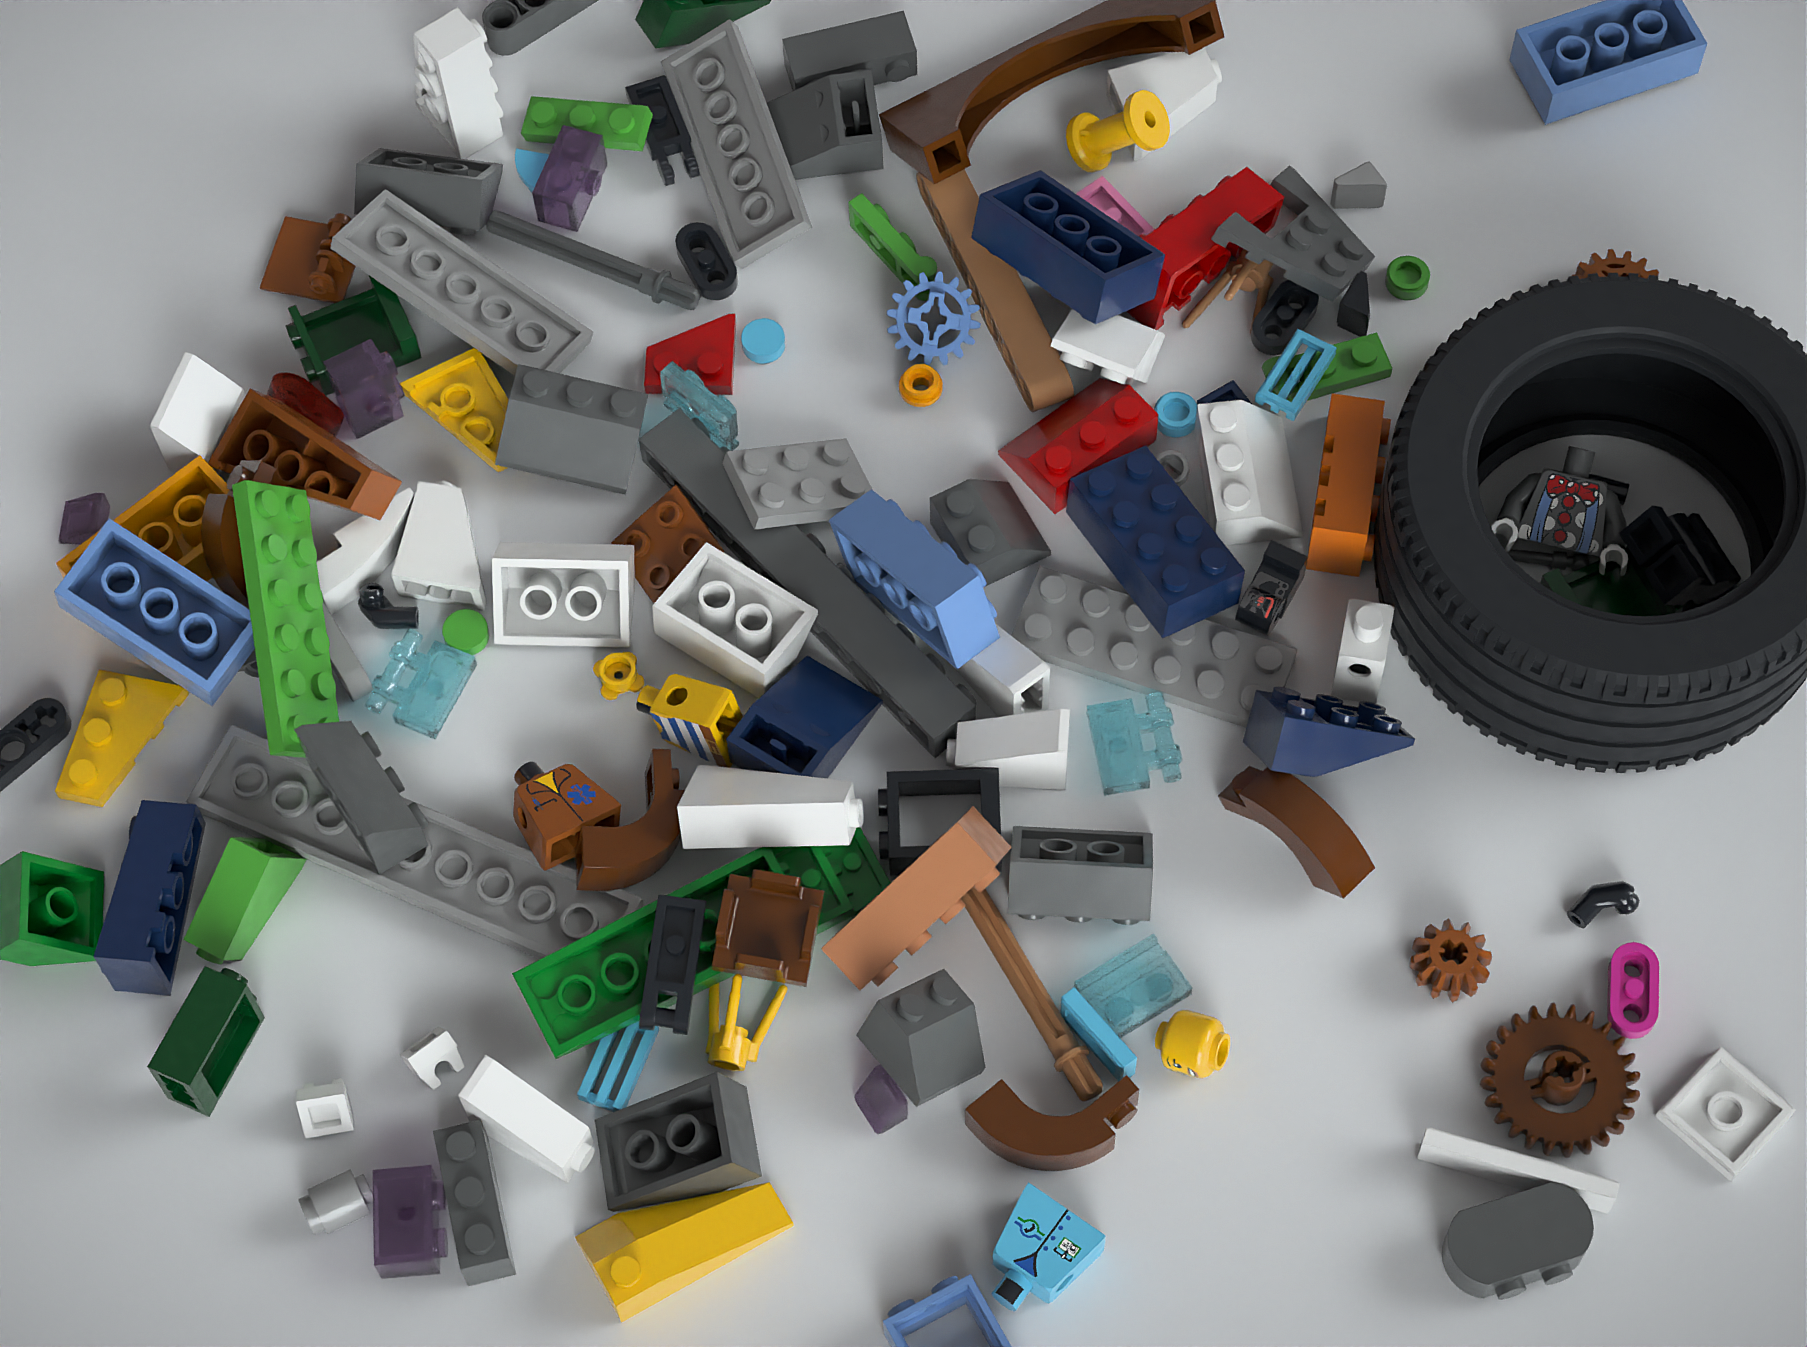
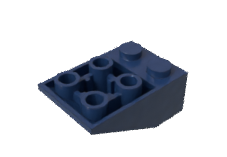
[726,655,883,779]
[1243,687,1415,777]

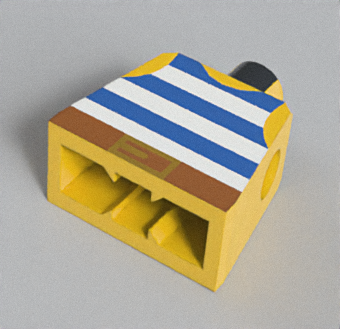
[636,673,743,768]

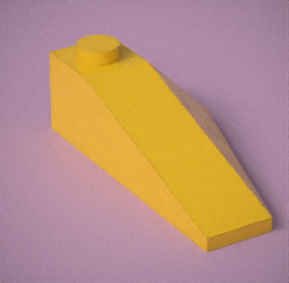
[575,1182,794,1322]

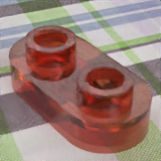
[267,372,344,436]

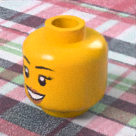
[1155,1010,1230,1079]

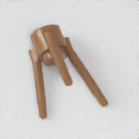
[1182,249,1274,334]

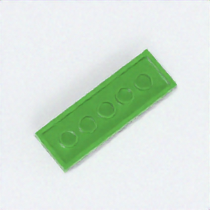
[232,480,339,758]

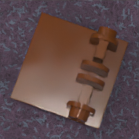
[260,213,356,303]
[611,485,725,604]

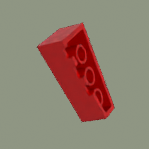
[1126,167,1285,330]

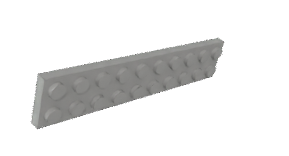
[186,725,644,959]

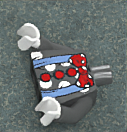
[1491,446,1628,576]

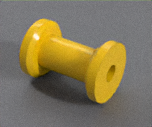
[1066,90,1170,173]

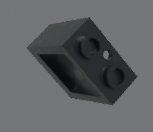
[878,768,1002,876]

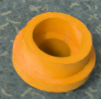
[899,364,943,407]

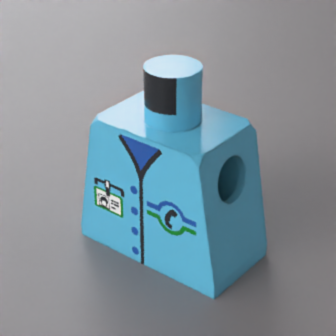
[991,1182,1106,1311]

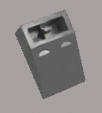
[767,70,884,180]

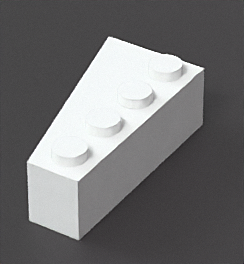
[414,7,503,159]

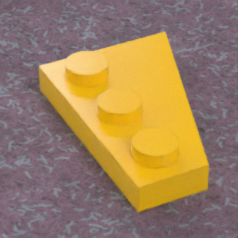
[399,348,509,473]
[55,669,189,807]

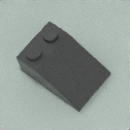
[595,1072,762,1212]

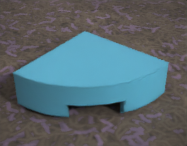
[515,148,559,199]

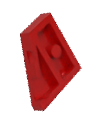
[644,314,736,395]

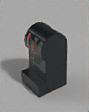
[1235,540,1308,635]

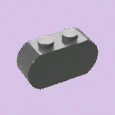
[1442,1182,1594,1300]

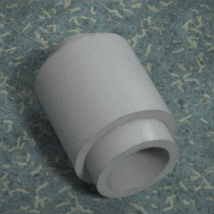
[298,1169,375,1235]

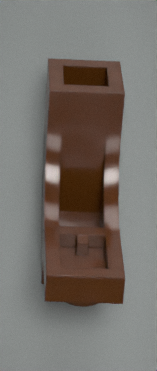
[201,460,276,609]
[575,749,685,891]
[1218,766,1375,899]
[965,1075,1139,1171]

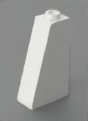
[677,765,863,849]

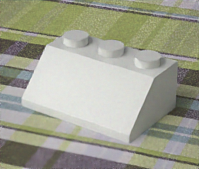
[1194,400,1303,545]
[492,542,635,647]
[652,542,818,698]

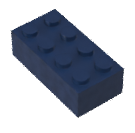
[971,170,1165,325]
[1066,445,1245,638]

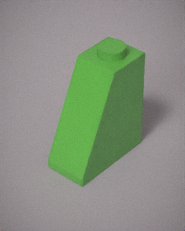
[183,837,307,965]

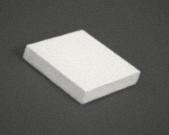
[1655,1046,1796,1182]

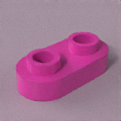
[1607,942,1659,1039]

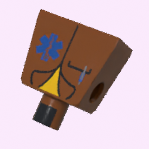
[513,762,621,871]

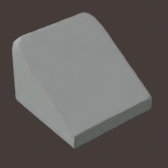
[1330,161,1387,209]

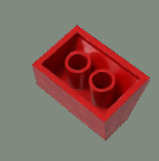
[998,378,1159,514]

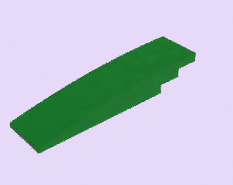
[512,827,891,1059]

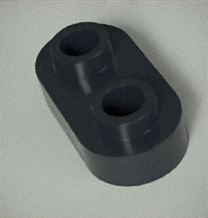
[675,222,738,300]
[1251,280,1319,356]

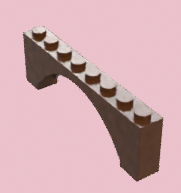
[879,0,1225,184]

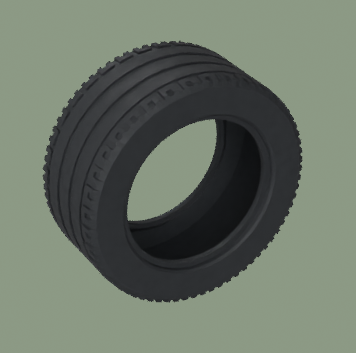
[1373,273,1807,773]

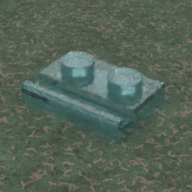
[660,361,739,451]
[1074,934,1193,1038]

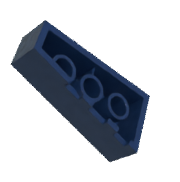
[93,800,206,996]

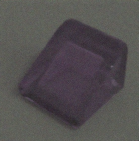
[58,493,110,544]
[854,1064,908,1134]

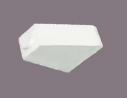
[1106,47,1222,161]
[391,481,487,610]
[951,624,1050,717]
[946,709,1070,790]
[458,1055,595,1183]

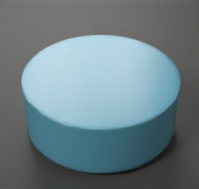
[741,318,785,364]
[1154,392,1197,438]

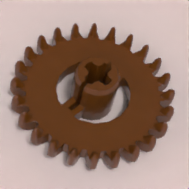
[1480,1002,1641,1158]

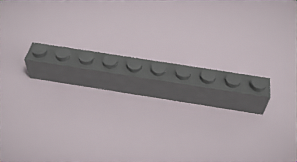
[639,408,976,758]

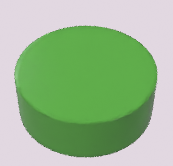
[1385,256,1430,300]
[442,609,490,656]

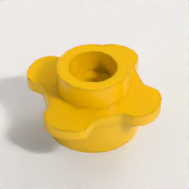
[593,652,644,700]

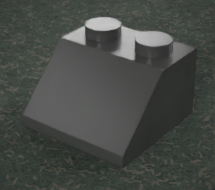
[929,479,1051,587]
[856,969,986,1107]

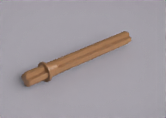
[960,887,1103,1102]

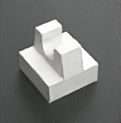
[400,1026,465,1090]
[296,1078,353,1138]

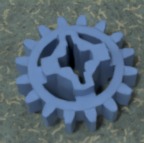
[886,271,981,366]

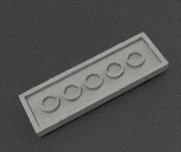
[661,19,812,269]
[330,189,593,376]
[1011,566,1297,728]

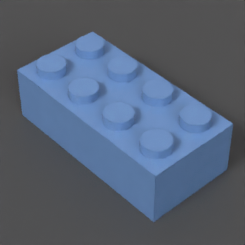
[1509,0,1707,125]
[829,489,1000,669]
[54,518,255,706]

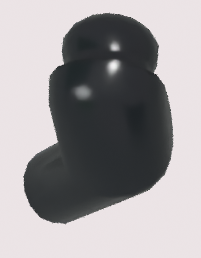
[358,583,419,629]

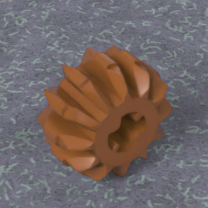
[1409,918,1492,1003]

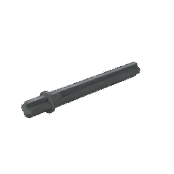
[486,210,701,310]

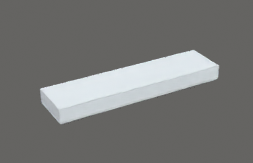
[1417,1127,1620,1214]

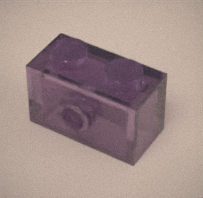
[532,125,608,232]
[323,339,405,439]
[373,1165,448,1279]

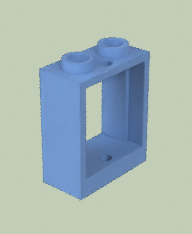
[883,1274,1012,1347]

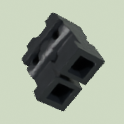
[1619,505,1741,606]

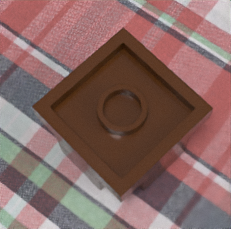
[712,869,824,987]

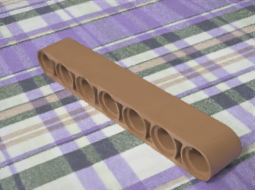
[916,169,1074,412]

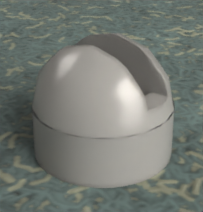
[1156,450,1190,487]

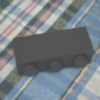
[782,10,918,91]
[433,1120,516,1286]

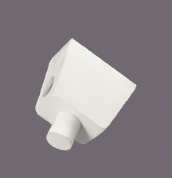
[1331,599,1394,704]

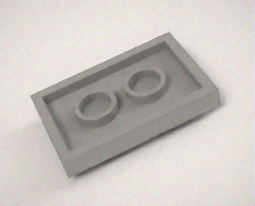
[722,438,873,530]

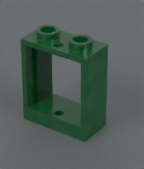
[147,966,265,1117]

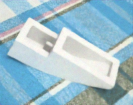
[316,487,414,615]

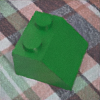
[0,851,104,966]

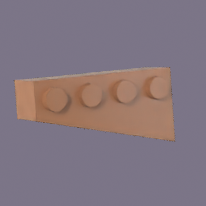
[821,806,1012,990]

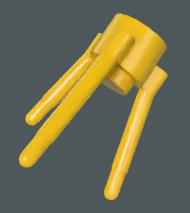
[705,974,788,1071]

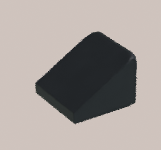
[1336,271,1370,337]

